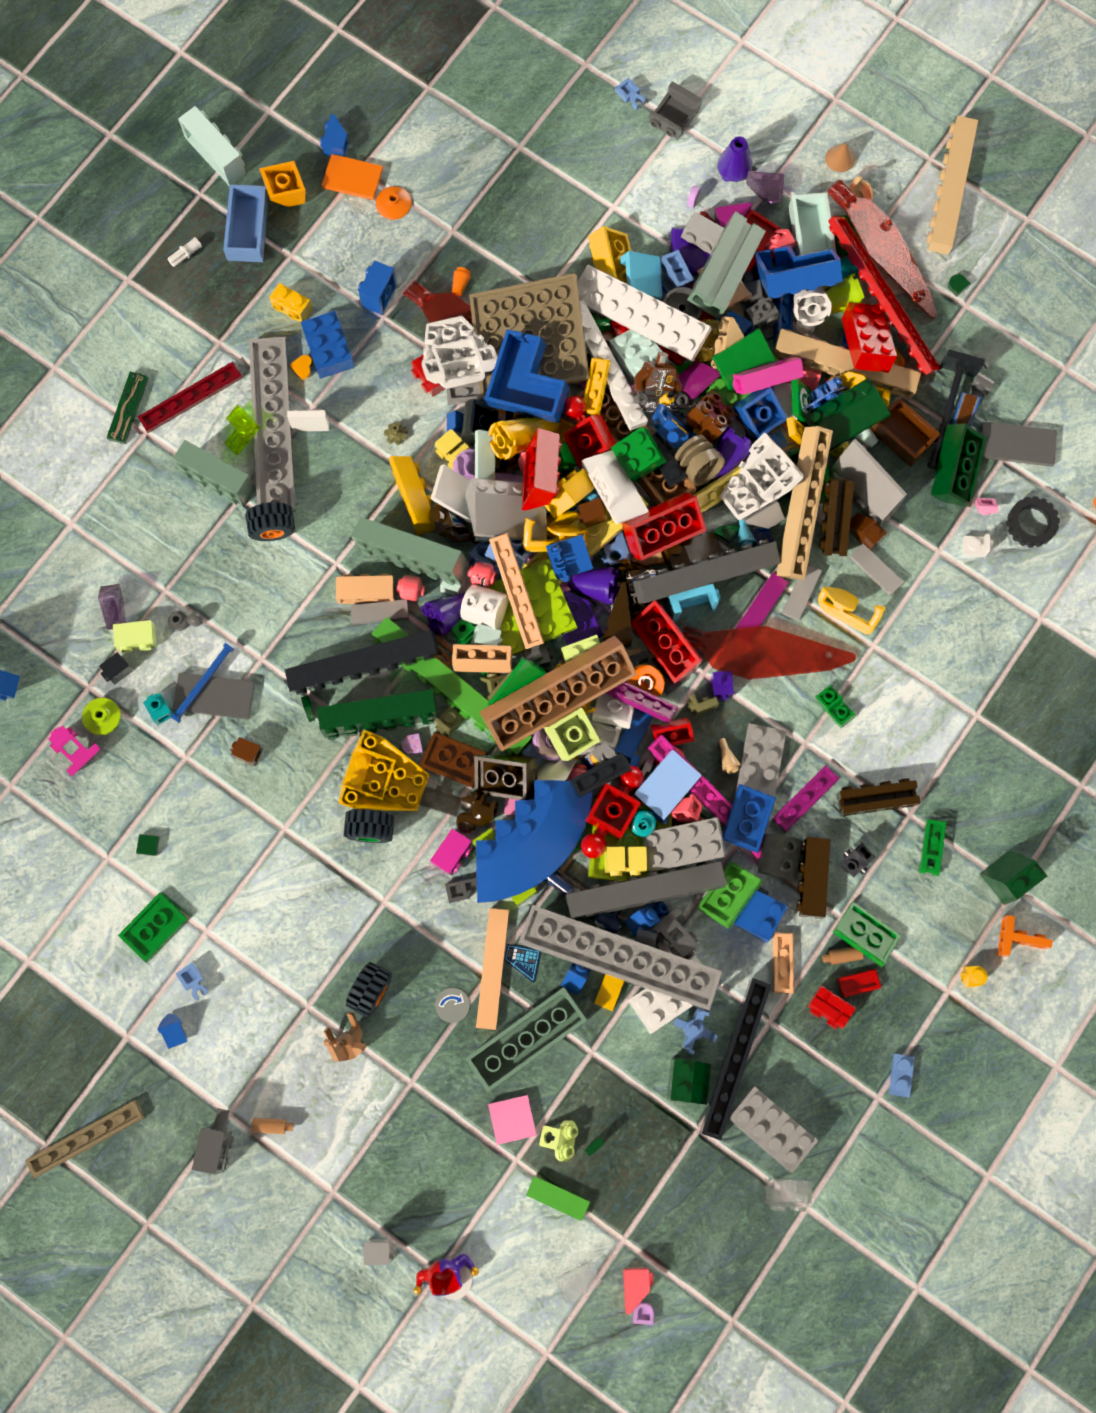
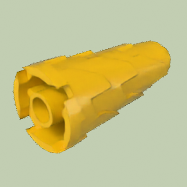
[489,417,559,460]

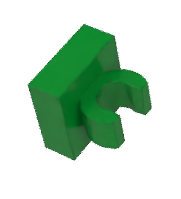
[593,314,610,332]

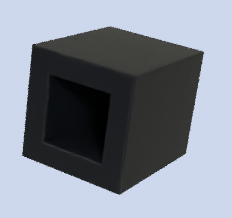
[99,652,133,685]

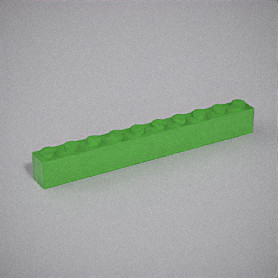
[371,617,532,755]

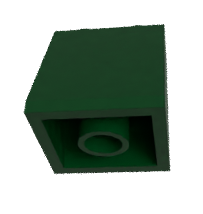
[980,850,1048,905]
[667,1058,711,1105]

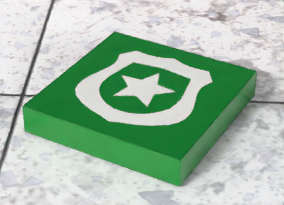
[791,379,813,426]

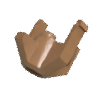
[323,1012,366,1062]

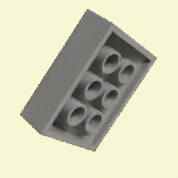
[829,439,907,525]
[465,478,547,540]

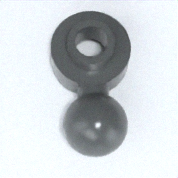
[168,611,204,631]

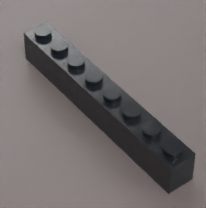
[284,630,440,695]
[700,978,772,1141]

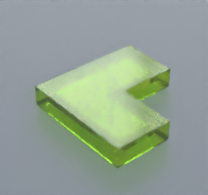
[224,404,261,455]

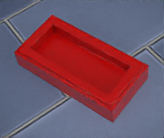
[837,969,881,998]

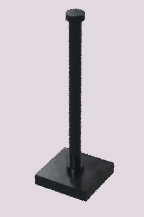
[927,349,985,469]

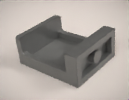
[648,81,702,140]

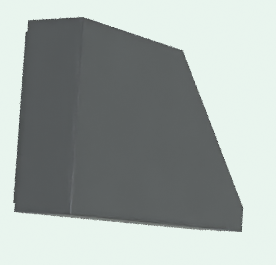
[445,877,477,904]

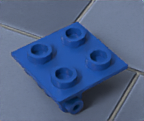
[803,377,848,410]
[546,534,593,582]

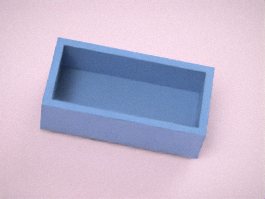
[223,184,269,262]

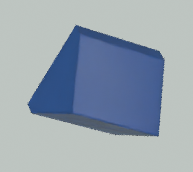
[447,410,464,433]

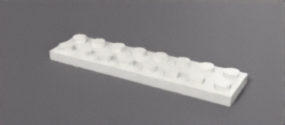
[578,265,712,361]

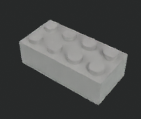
[728,1086,818,1173]

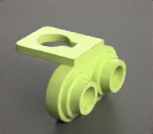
[539,1120,578,1162]

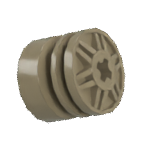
[675,435,725,486]

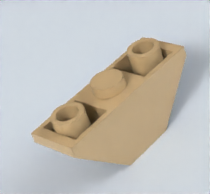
[711,316,744,372]

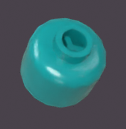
[630,809,656,837]

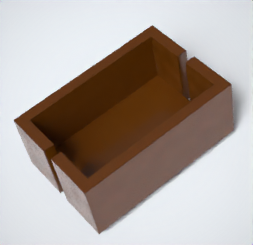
[871,398,940,467]

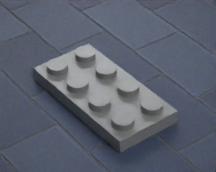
[735,723,786,797]
[642,818,726,872]

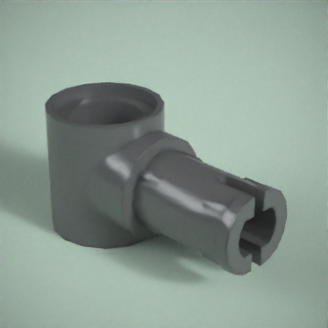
[971,372,995,399]

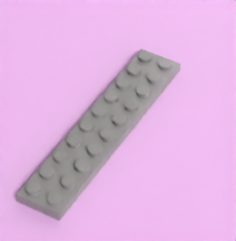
[249,337,296,512]
[519,905,722,1011]

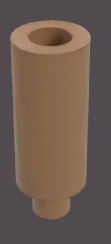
[822,947,863,965]
[252,1118,294,1135]

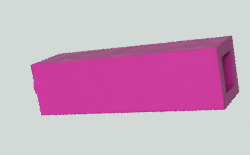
[733,357,804,395]

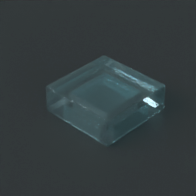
[472,679,489,698]

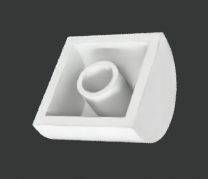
[461,584,509,630]

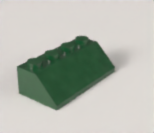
[803,378,891,452]
[931,423,987,507]

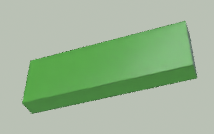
[526,1176,590,1221]

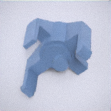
[673,1008,718,1055]

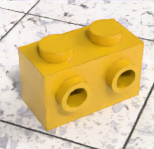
[269,283,313,322]

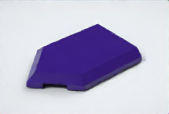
[670,227,710,276]
[562,590,603,646]

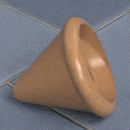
[825,143,855,172]

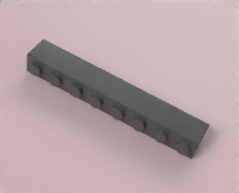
[633,539,781,603]
[566,860,727,920]

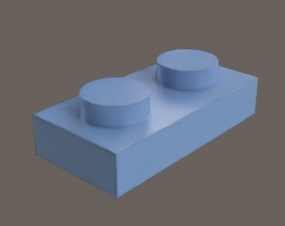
[888,1054,915,1098]

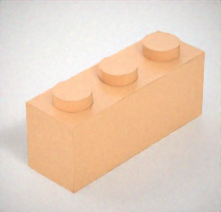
[336,573,395,604]
[452,644,513,673]

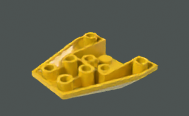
[338,730,430,811]

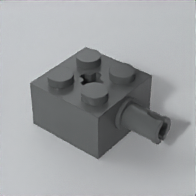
[191,1108,234,1175]

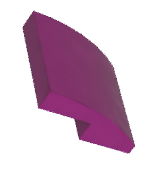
[679,361,720,399]

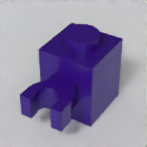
[711,671,734,701]

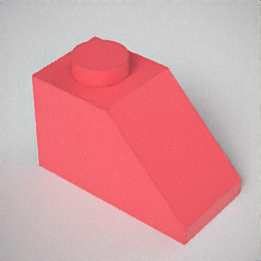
[623,1267,653,1314]

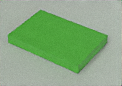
[697,861,763,929]

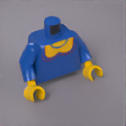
[653,393,701,449]

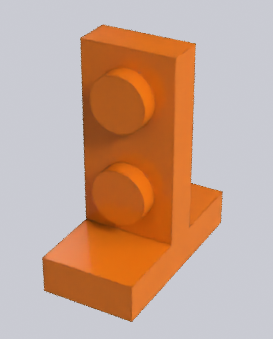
[997,915,1053,957]

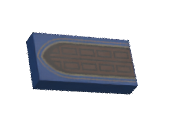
[951,392,981,427]

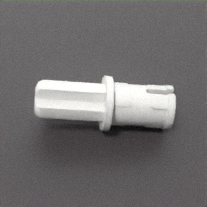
[168,237,202,267]

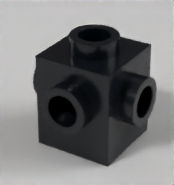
[840,843,876,877]

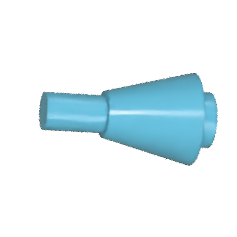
[738,519,756,548]

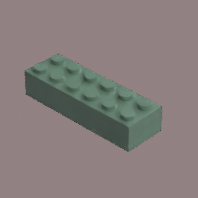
[351,517,470,586]
[465,987,587,1093]

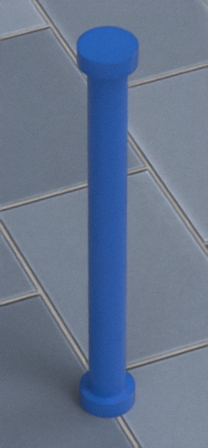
[170,643,234,723]

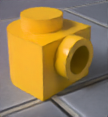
[961,966,988,988]

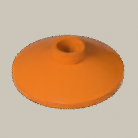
[376,186,411,220]
[627,664,665,697]

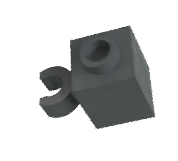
[740,272,765,309]
[523,643,553,668]

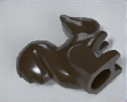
[456,791,498,833]

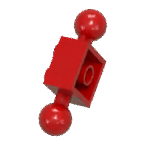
[563,396,616,467]
[581,766,644,859]

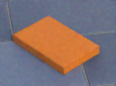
[322,154,383,200]

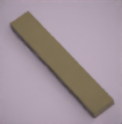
[25,1100,145,1179]

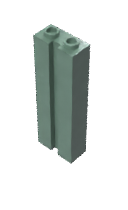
[687,211,766,319]

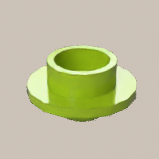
[82,698,121,735]

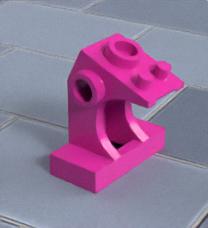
[48,725,100,776]

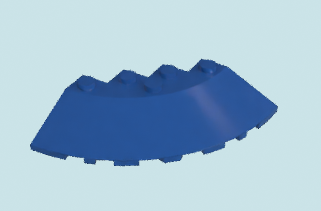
[476,780,593,903]

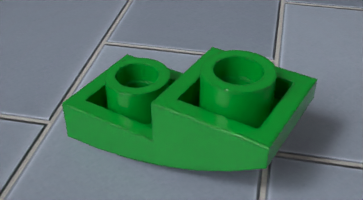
[815,685,856,728]

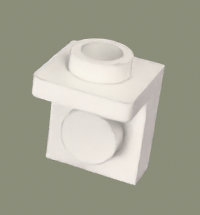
[963,534,993,557]

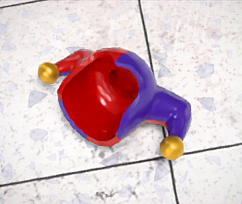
[414,1254,479,1296]

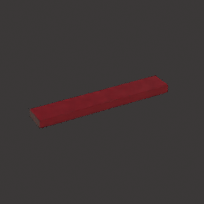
[137,361,243,433]

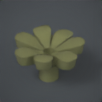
[384,422,408,445]

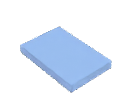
[634,750,702,820]

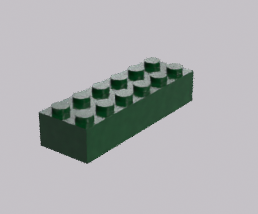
[317,689,438,740]

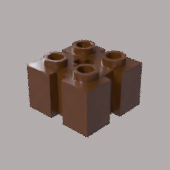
[683,389,738,443]

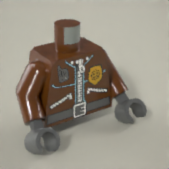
[633,352,688,406]

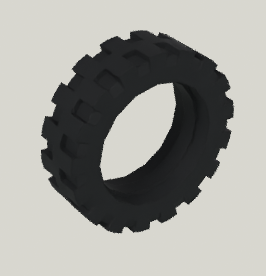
[1006,496,1060,548]

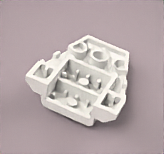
[422,316,498,389]
[720,433,804,520]

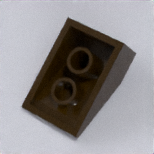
[663,533,724,570]
[603,582,633,648]
[474,755,537,800]

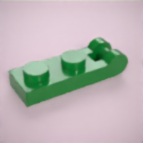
[918,819,946,876]

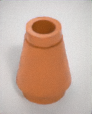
[452,267,471,296]

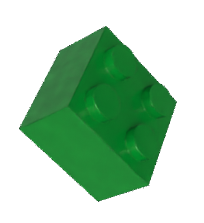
[611,427,667,482]

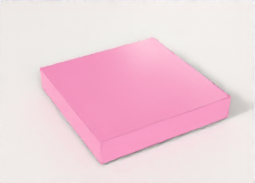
[488,1095,537,1145]

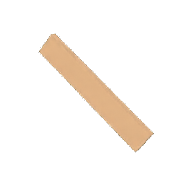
[489,533,544,649]
[476,908,509,1030]

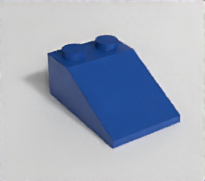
[733,891,788,943]

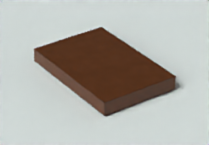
[419,731,488,789]

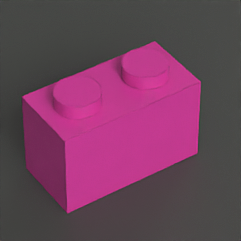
[430,828,473,876]

